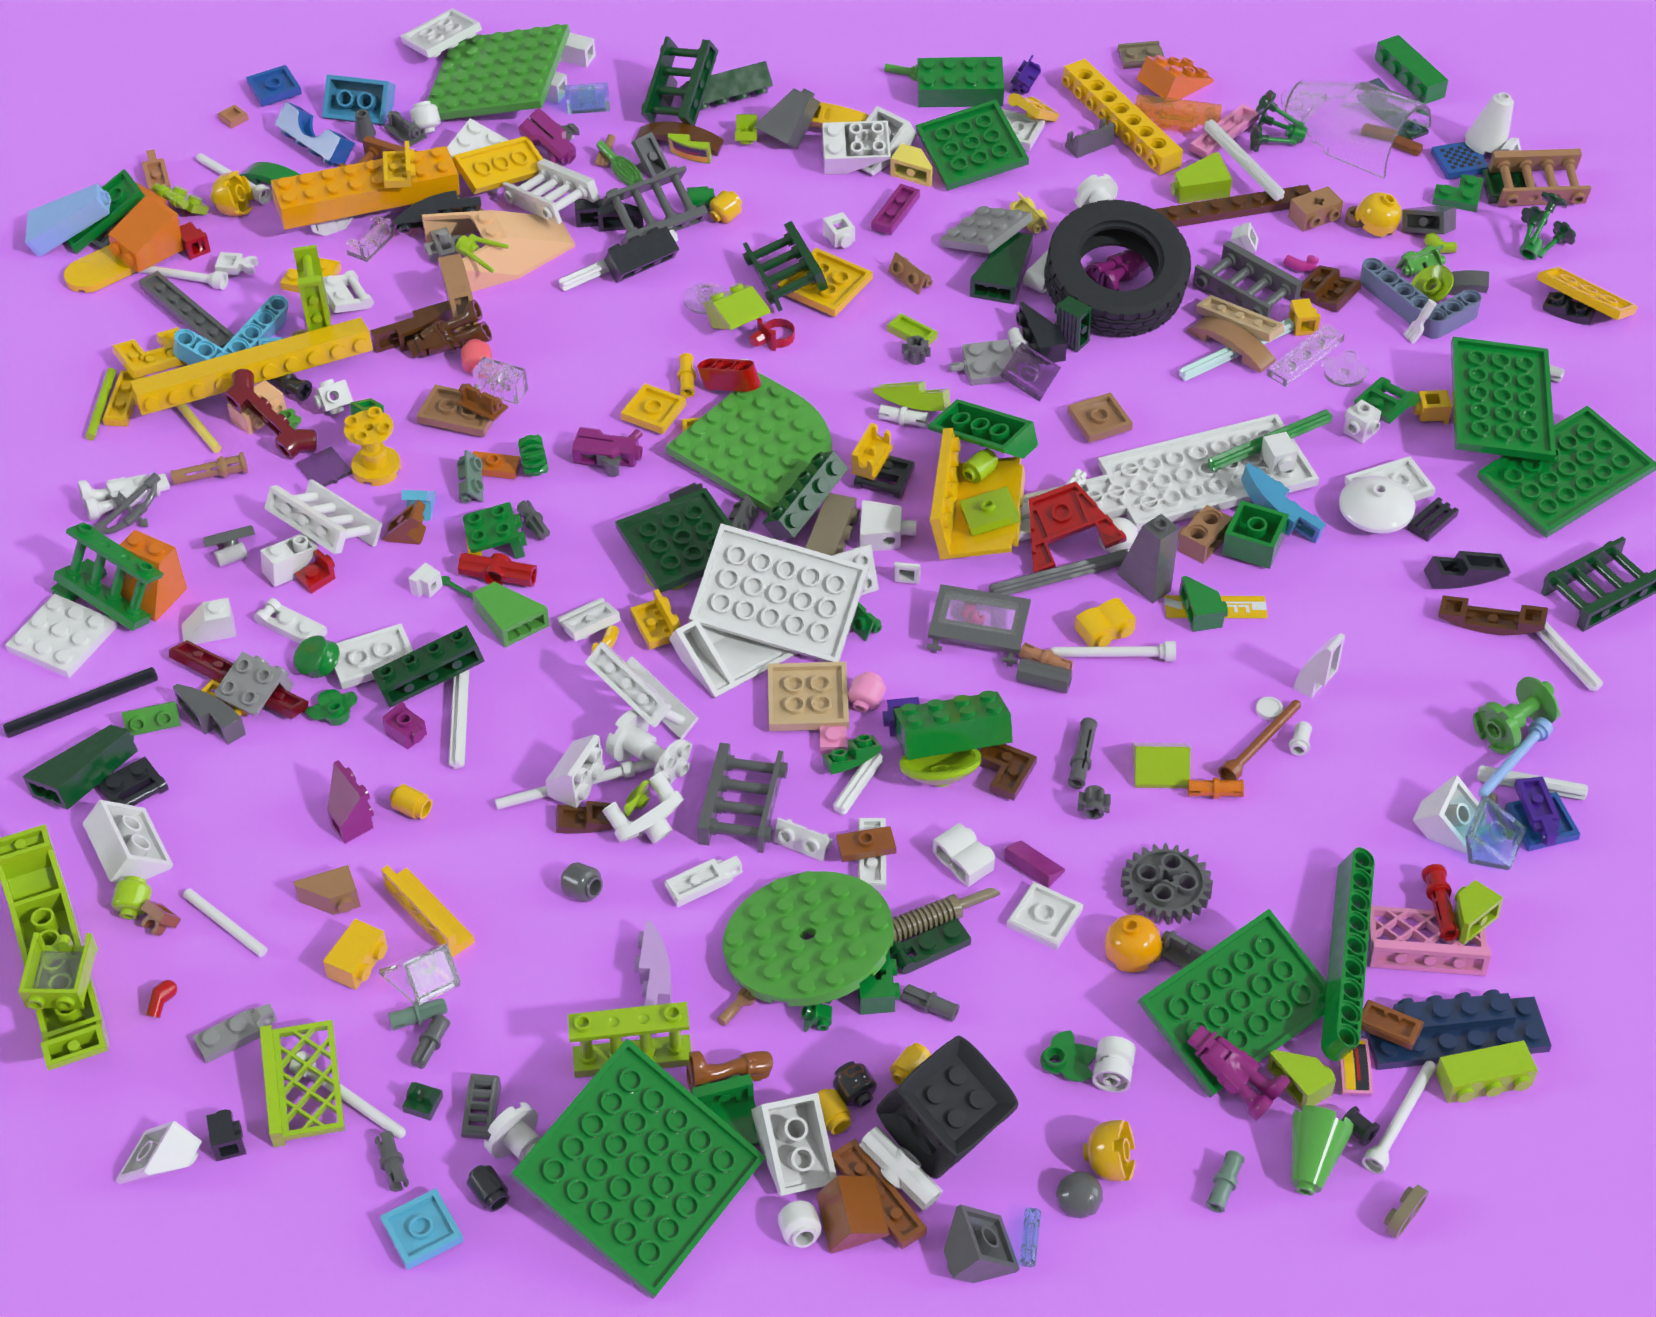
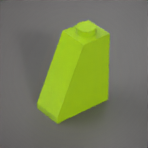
[1171,152,1232,204]

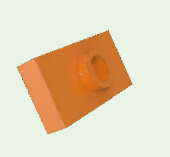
[472,451,521,479]

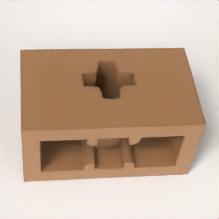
[1288,186,1343,232]

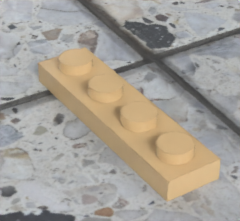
[1196,295,1284,342]

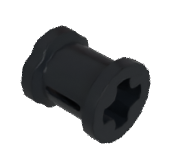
[1341,1106,1380,1146]

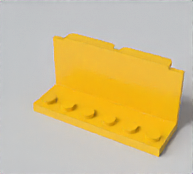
[930,428,1025,560]

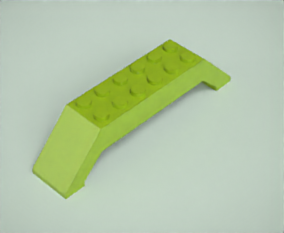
[0,824,109,1071]

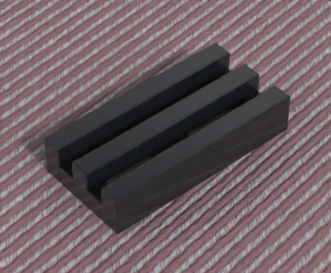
[1407,497,1459,542]

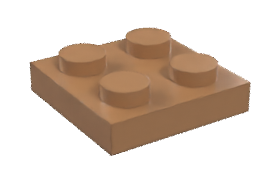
[1067,392,1133,443]

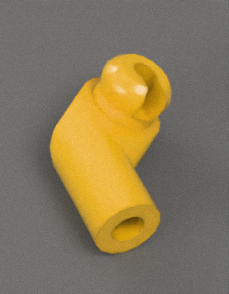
[591,625,619,653]

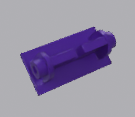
[1009,55,1041,95]

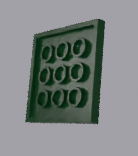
[615,488,733,593]

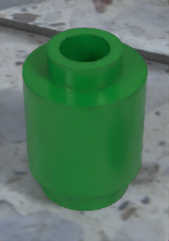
[683,186,715,209]

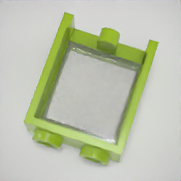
[18,932,98,1011]

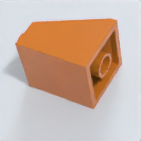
[108,193,184,273]
[120,529,187,622]

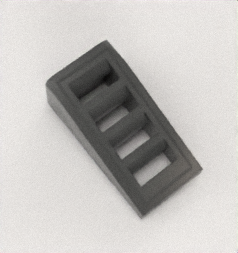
[461,1074,502,1139]

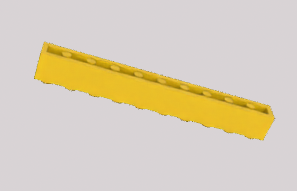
[130,317,373,416]

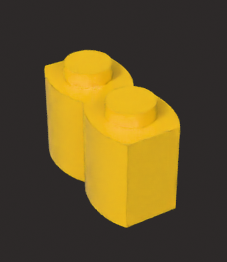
[1074,598,1136,647]

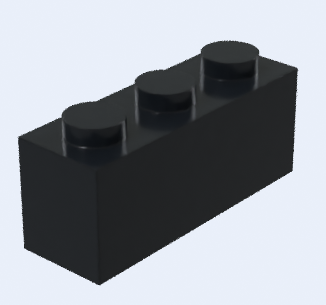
[604,226,680,283]

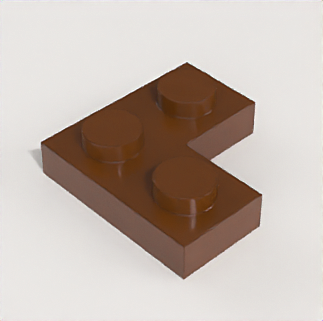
[979,744,1037,801]

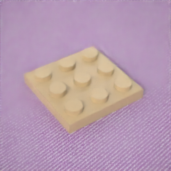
[768,662,849,731]

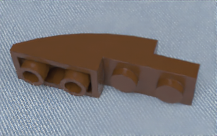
[370,301,452,353]

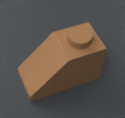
[293,865,361,915]

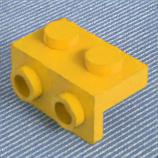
[383,141,416,188]
[630,589,681,650]

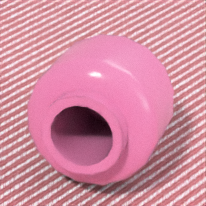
[848,672,886,713]

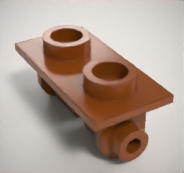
[456,383,509,421]

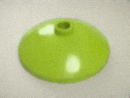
[899,749,981,787]

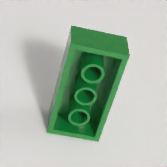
[917,56,1005,108]
[894,690,1013,760]

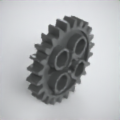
[1120,843,1213,925]

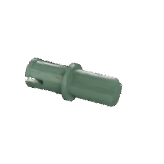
[388,998,448,1031]

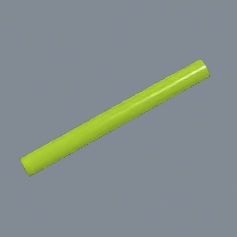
[85,368,116,441]

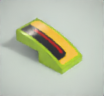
[668,133,712,164]

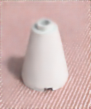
[1464,92,1514,156]

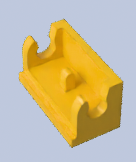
[851,423,893,480]

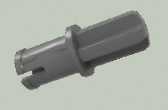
[517,500,550,540]
[901,984,960,1022]
[411,1014,451,1069]

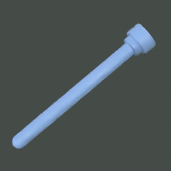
[1478,717,1553,798]

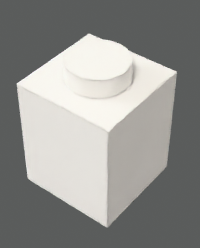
[1261,432,1298,474]

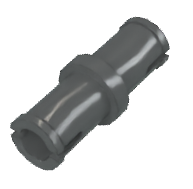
[374,1131,409,1192]

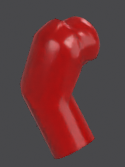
[146,980,177,1018]

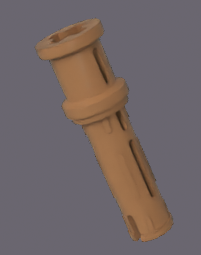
[171,452,248,485]

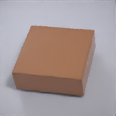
[217,104,249,129]

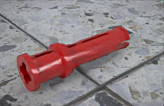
[1421,864,1460,941]

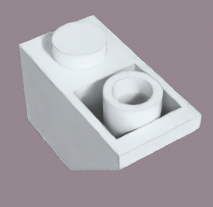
[260,533,318,587]

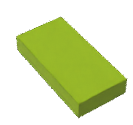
[887,313,938,346]

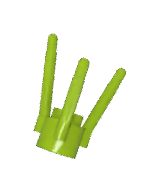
[455,233,509,273]

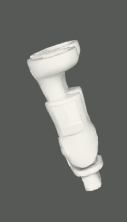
[78,473,170,521]

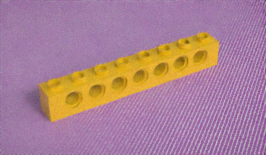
[1062,58,1183,176]

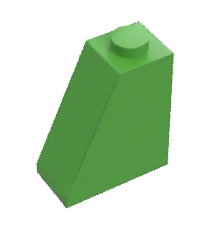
[472,582,550,648]

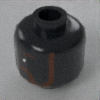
[833,1061,877,1108]

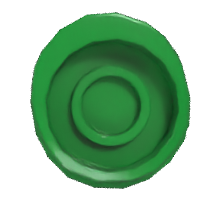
[293,635,340,678]

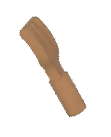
[595,134,616,168]
[717,987,758,1026]

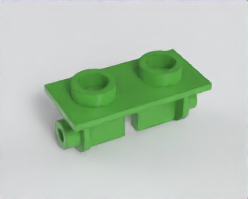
[1396,245,1446,277]
[121,701,181,736]

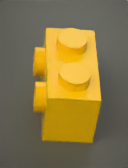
[323,919,388,990]

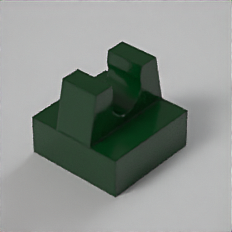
[402,1082,444,1121]

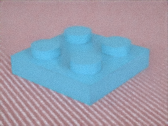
[380,1188,464,1270]

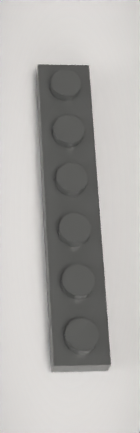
[138,271,235,348]

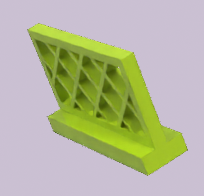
[259,1020,345,1147]

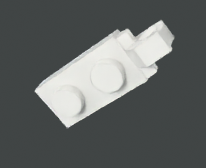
[664,855,743,907]

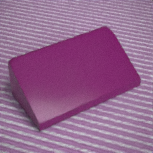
[1004,840,1065,888]

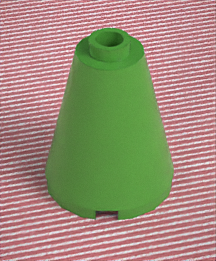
[1291,1105,1354,1196]

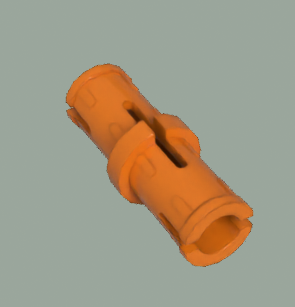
[1188,777,1244,799]

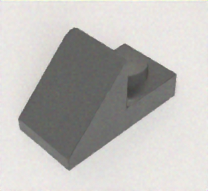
[631,132,670,178]

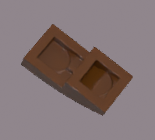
[556,801,613,834]

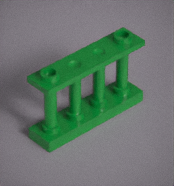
[53,522,164,631]

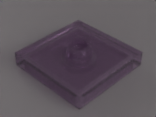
[1000,342,1061,402]

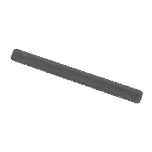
[989,549,1129,595]

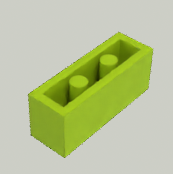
[1435,1040,1538,1103]

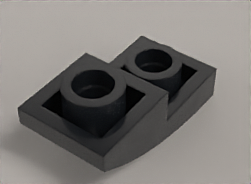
[1543,292,1596,325]

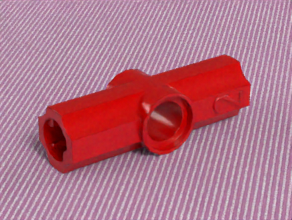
[458,553,538,587]

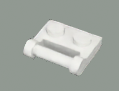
[323,270,374,313]

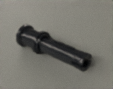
[266,373,312,401]

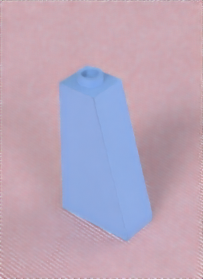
[25,183,111,257]

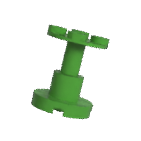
[1473,676,1561,754]

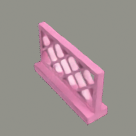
[1369,906,1491,976]

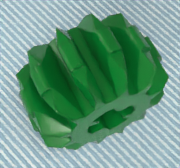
[518,434,549,477]

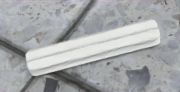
[833,753,883,815]

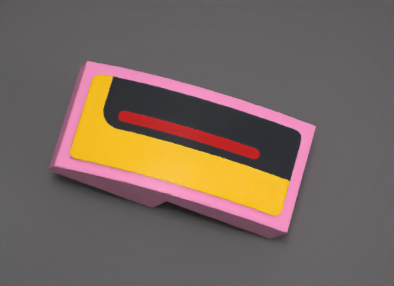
[1337,1038,1373,1096]

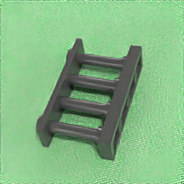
[602,166,708,245]
[1193,240,1302,318]
[697,742,788,853]

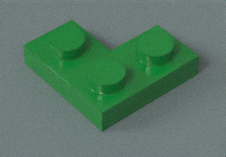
[1432,174,1484,212]

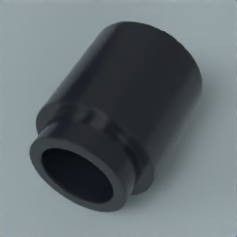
[466,1165,510,1212]

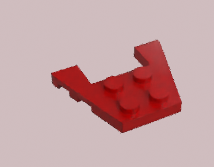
[1029,481,1127,573]

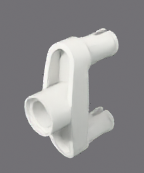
[602,772,684,844]

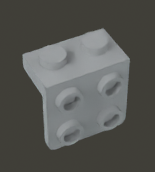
[215,651,294,716]

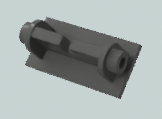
[383,111,427,147]
[729,494,758,531]
[1161,930,1207,968]

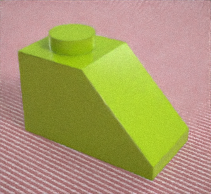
[1454,880,1503,945]
[1267,1050,1336,1109]

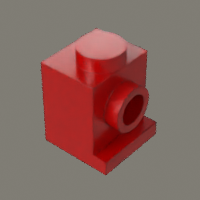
[180,222,211,260]

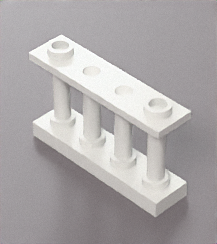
[502,159,600,224]
[264,479,382,554]
[585,642,699,739]

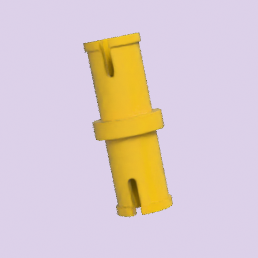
[677,353,696,398]

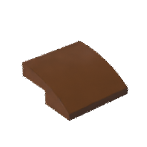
[1300,265,1361,312]

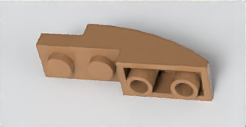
[438,253,478,346]

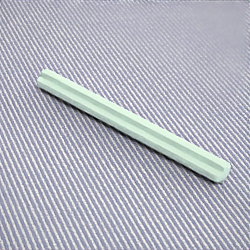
[1179,318,1295,381]

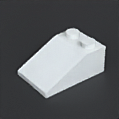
[861,106,918,176]
[751,1093,837,1196]

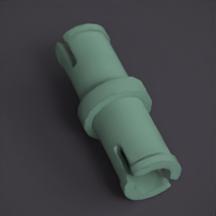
[1206,1150,1245,1213]

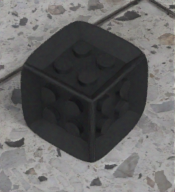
[876,1035,1019,1179]

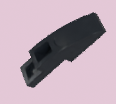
[392,190,482,233]

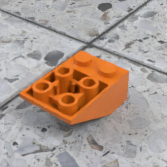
[1136,55,1214,101]

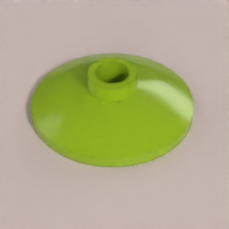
[1411,265,1454,303]

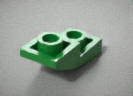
[822,734,882,775]

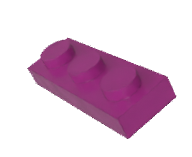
[871,183,920,235]

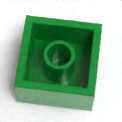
[1222,500,1289,569]

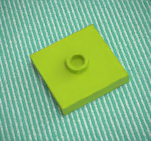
[959,487,1020,536]

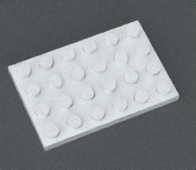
[689,524,869,662]

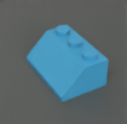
[322,74,396,125]

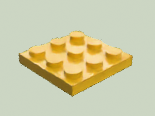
[777,248,873,317]

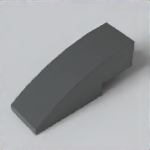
[173,684,246,745]

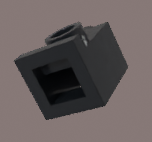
[206,1109,247,1162]

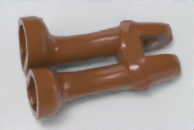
[686,1051,773,1093]

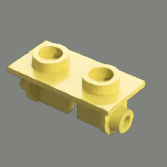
[1009,192,1049,233]

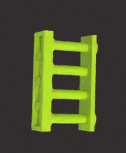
[293,245,331,332]
[567,1001,692,1078]

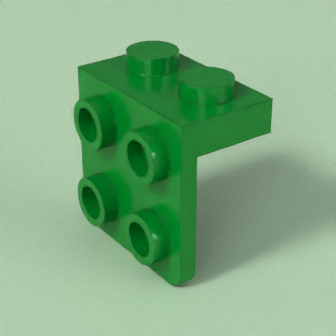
[463,502,527,559]
[692,1074,760,1146]

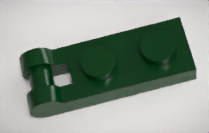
[889,918,971,974]

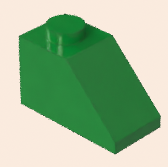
[1179,576,1228,632]

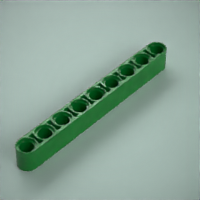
[1321,847,1375,1062]

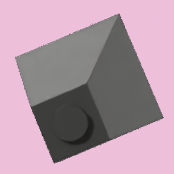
[944,1204,1020,1283]

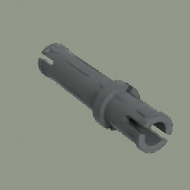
[1068,717,1098,789]

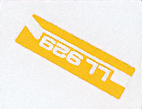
[1164,595,1268,619]

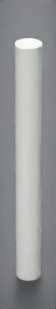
[183,888,268,957]

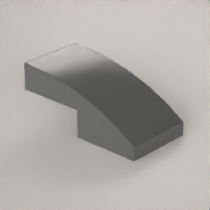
[1448,270,1490,296]

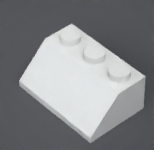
[83,800,173,883]

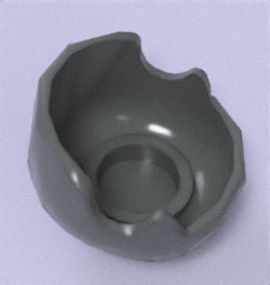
[1056,1171,1103,1218]

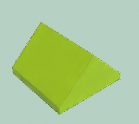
[1132,742,1191,789]

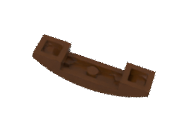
[635,121,724,156]
[1438,595,1548,635]

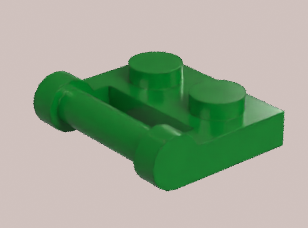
[1354,377,1420,424]

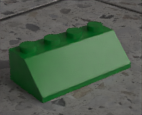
[927,399,1038,459]

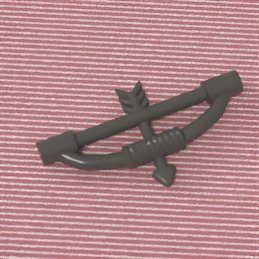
[94,472,161,534]

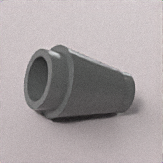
[355,109,376,143]

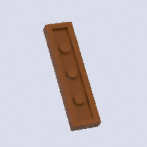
[832,1139,927,1249]

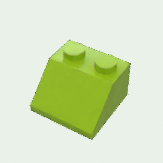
[703,283,771,330]

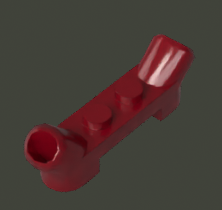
[223,369,317,460]

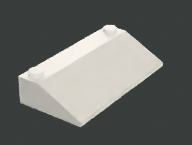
[669,619,797,698]

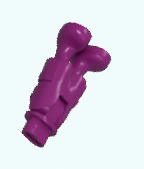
[1085,249,1149,291]
[1187,1025,1291,1121]

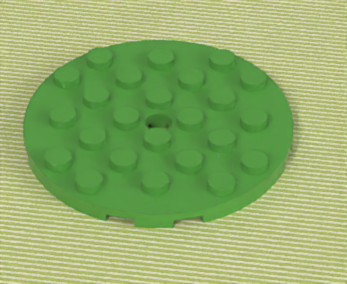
[723,871,894,1006]

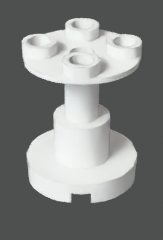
[1074,174,1118,208]
[606,710,692,785]
[484,1102,541,1161]

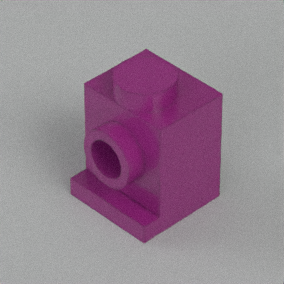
[382,701,427,750]

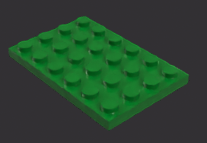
[1450,336,1556,462]
[1477,405,1656,538]
[1137,909,1327,1098]

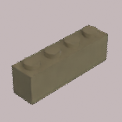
[805,493,860,556]

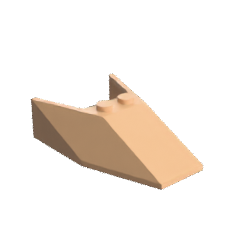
[421,210,575,292]

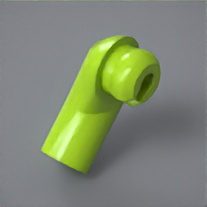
[1424,233,1457,253]

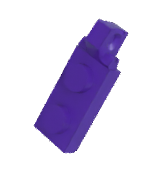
[1514,776,1560,846]

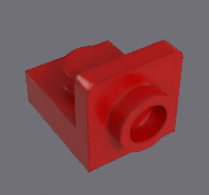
[295,549,336,594]

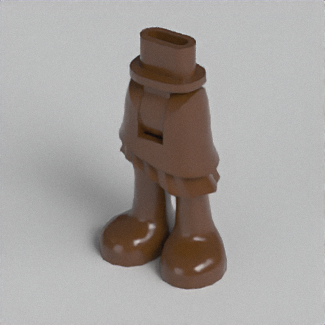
[407,299,492,358]

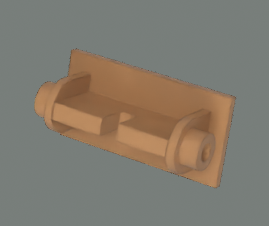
[888,252,933,295]

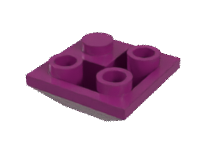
[327,760,374,844]

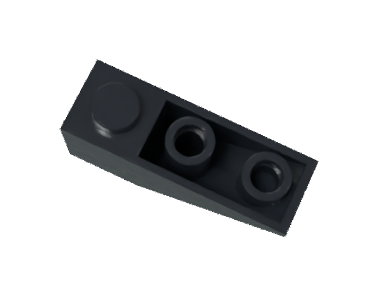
[1016,302,1067,365]

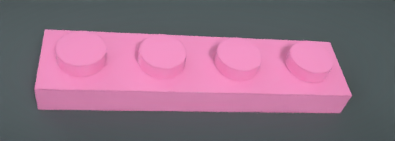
[1189,104,1260,158]

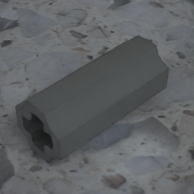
[1016,658,1073,693]

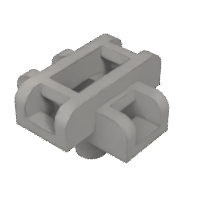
[424,227,462,262]

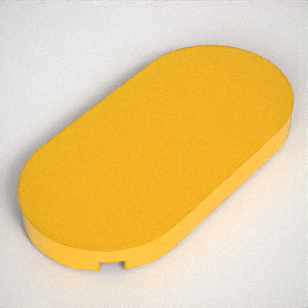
[64,245,137,293]

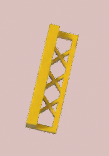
[381,865,475,958]

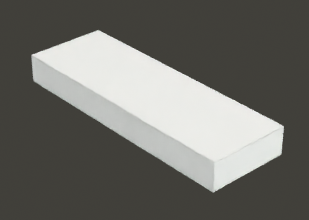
[858,818,886,891]

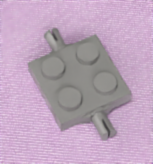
[949,339,1030,386]

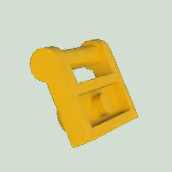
[1008,93,1060,123]

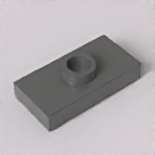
[203,525,255,548]

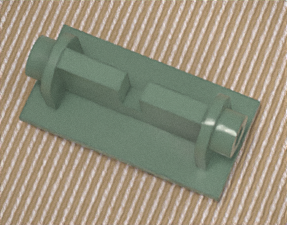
[457,450,484,504]

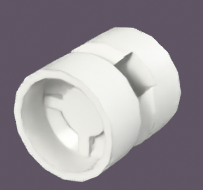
[1092,1036,1136,1093]

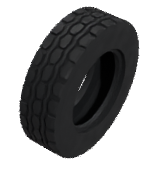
[1044,199,1191,338]

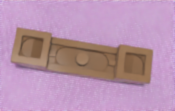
[1188,317,1276,373]

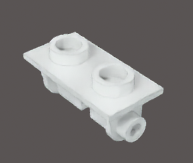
[773,818,833,861]

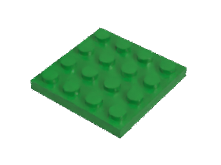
[915,99,1029,191]

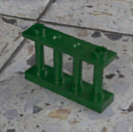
[641,36,719,126]
[742,220,828,312]
[1541,536,1656,632]

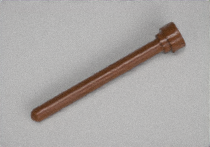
[1218,700,1301,780]

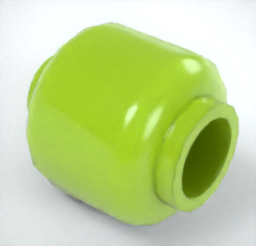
[111,876,152,920]

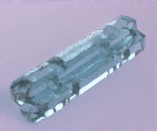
[1019,1207,1041,1268]

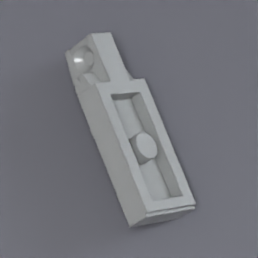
[193,1003,277,1063]

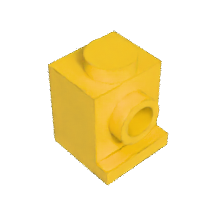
[1288,298,1321,336]
[1413,390,1452,424]

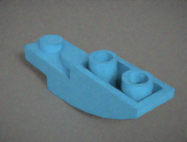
[1241,462,1326,543]

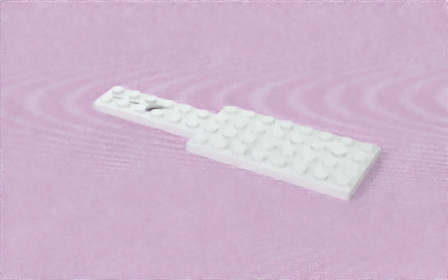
[1019,414,1319,541]

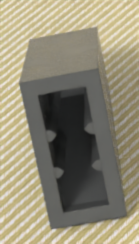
[755,88,820,149]

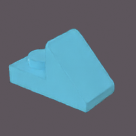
[402,490,437,521]

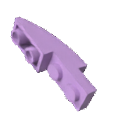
[634,920,672,1006]

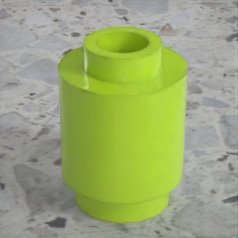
[962,449,998,483]

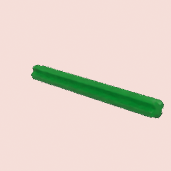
[1207,409,1333,471]

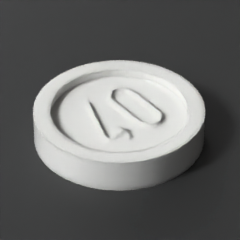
[1256,697,1283,720]

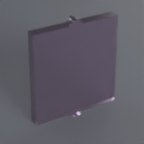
[296,446,353,487]

